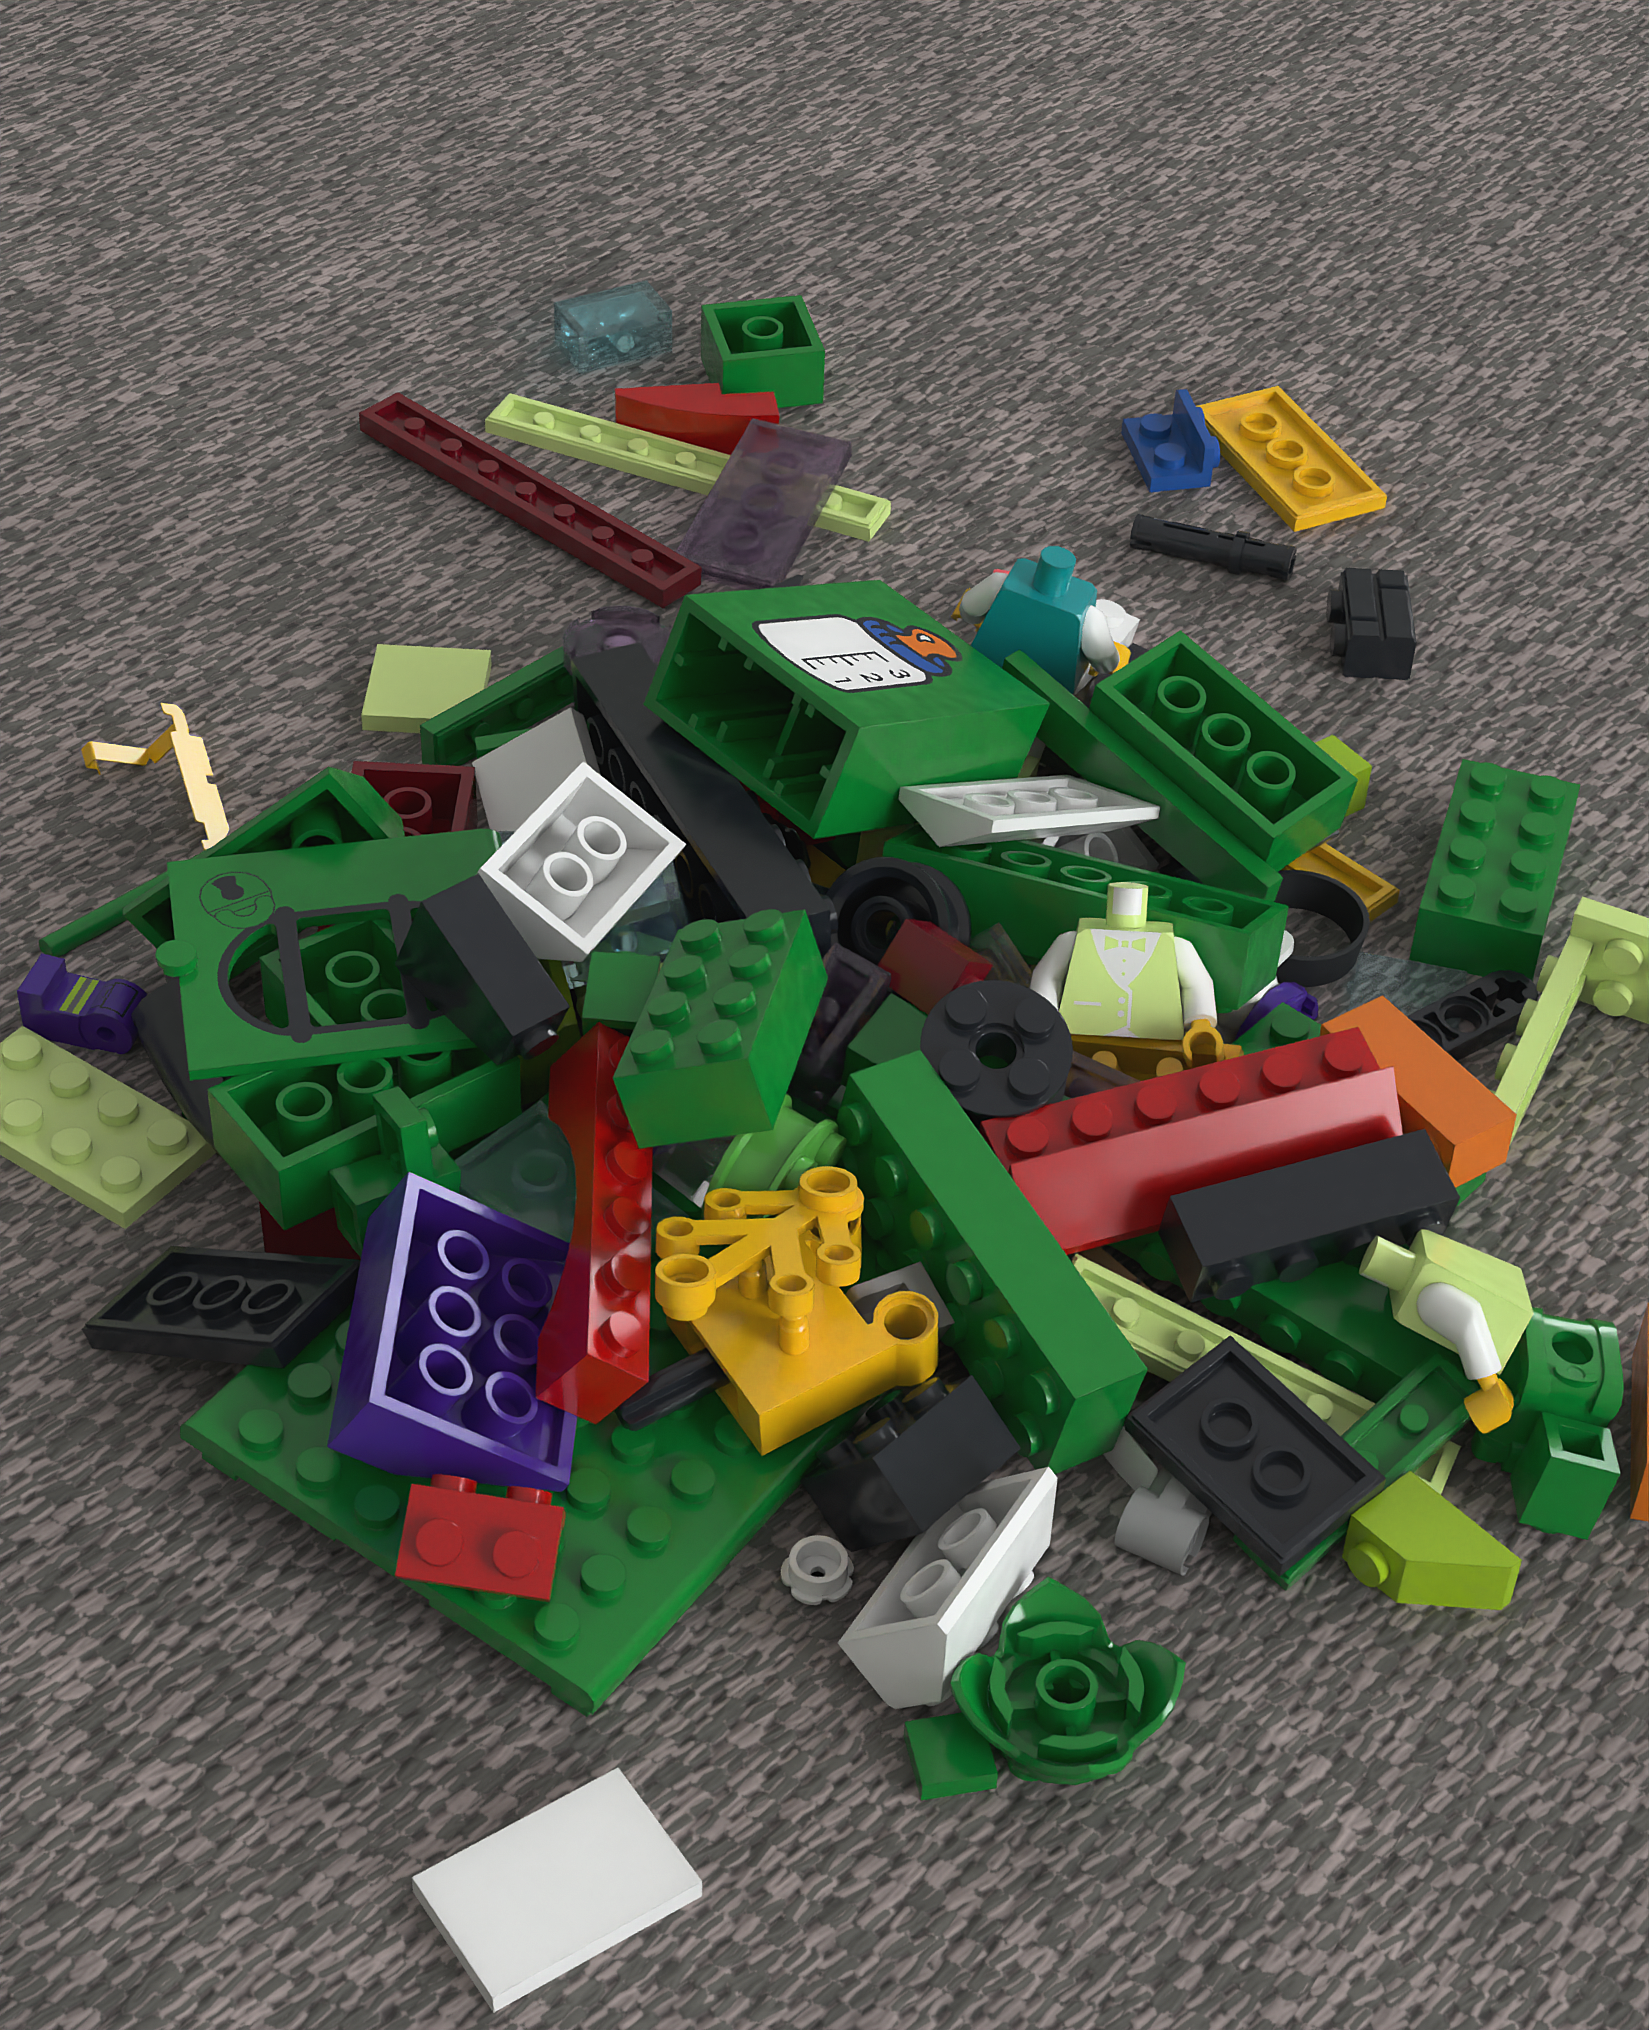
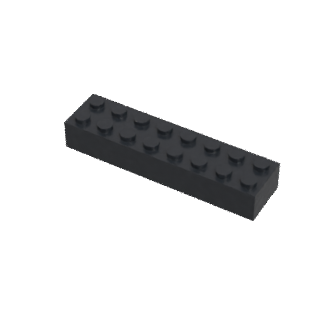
[571,642,839,1020]

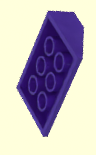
[327,1172,577,1492]

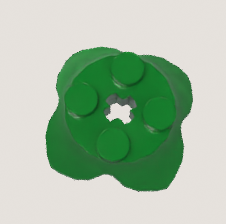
[950,1577,1186,1785]

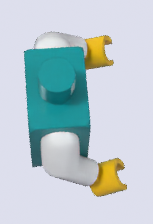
[951,546,1131,695]

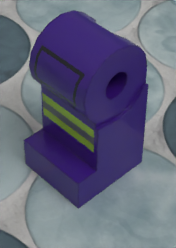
[17,953,147,1054]

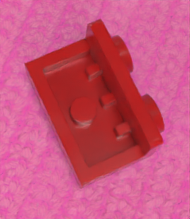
[395,1474,566,1602]

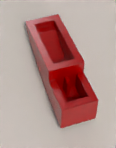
[615,383,780,457]

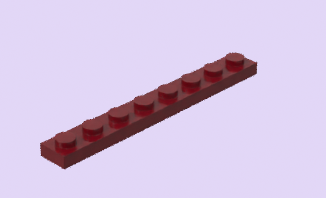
[359,392,701,608]

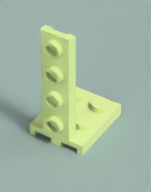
[1489,896,1649,1144]

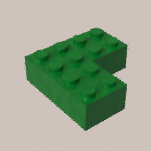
[207,919,522,1231]

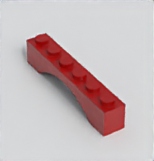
[535,1022,653,1424]

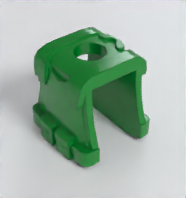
[1471,1307,1624,1473]

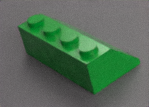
[123,766,405,980]

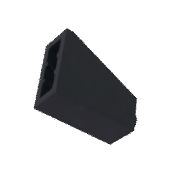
[395,873,570,1066]

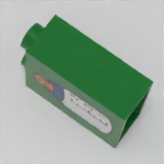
[643,580,1050,839]

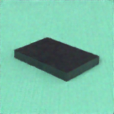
[1125,1336,1386,1577]

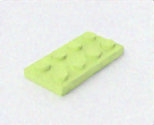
[0,1026,216,1229]

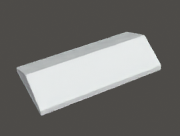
[898,775,1160,847]

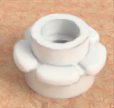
[781,1535,854,1605]

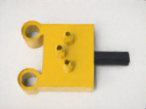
[614,1215,938,1456]

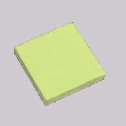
[361,644,491,733]

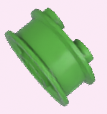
[701,1094,847,1220]

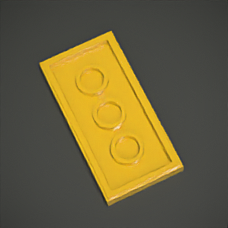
[1196,386,1387,532]

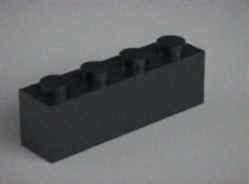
[1158,1129,1460,1303]

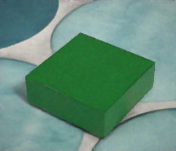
[903,1712,998,1801]

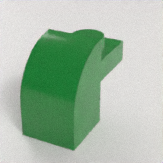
[329,1086,461,1258]

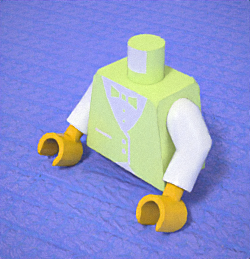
[1029,882,1224,1069]
[1359,1229,1534,1433]

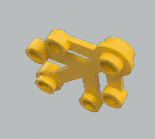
[655,1166,864,1321]

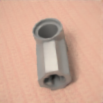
[1114,1466,1212,1576]

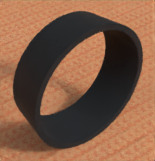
[1274,870,1370,987]

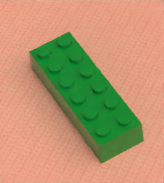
[882,824,1289,1014]
[835,1050,1148,1474]

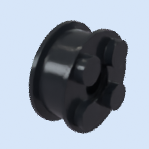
[826,857,972,1004]
[920,980,1073,1131]

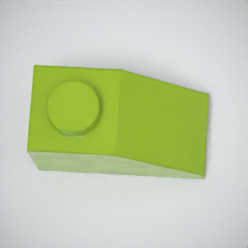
[1342,1471,1522,1610]

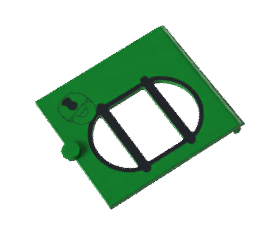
[155,829,521,1081]

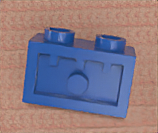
[1121,389,1220,492]

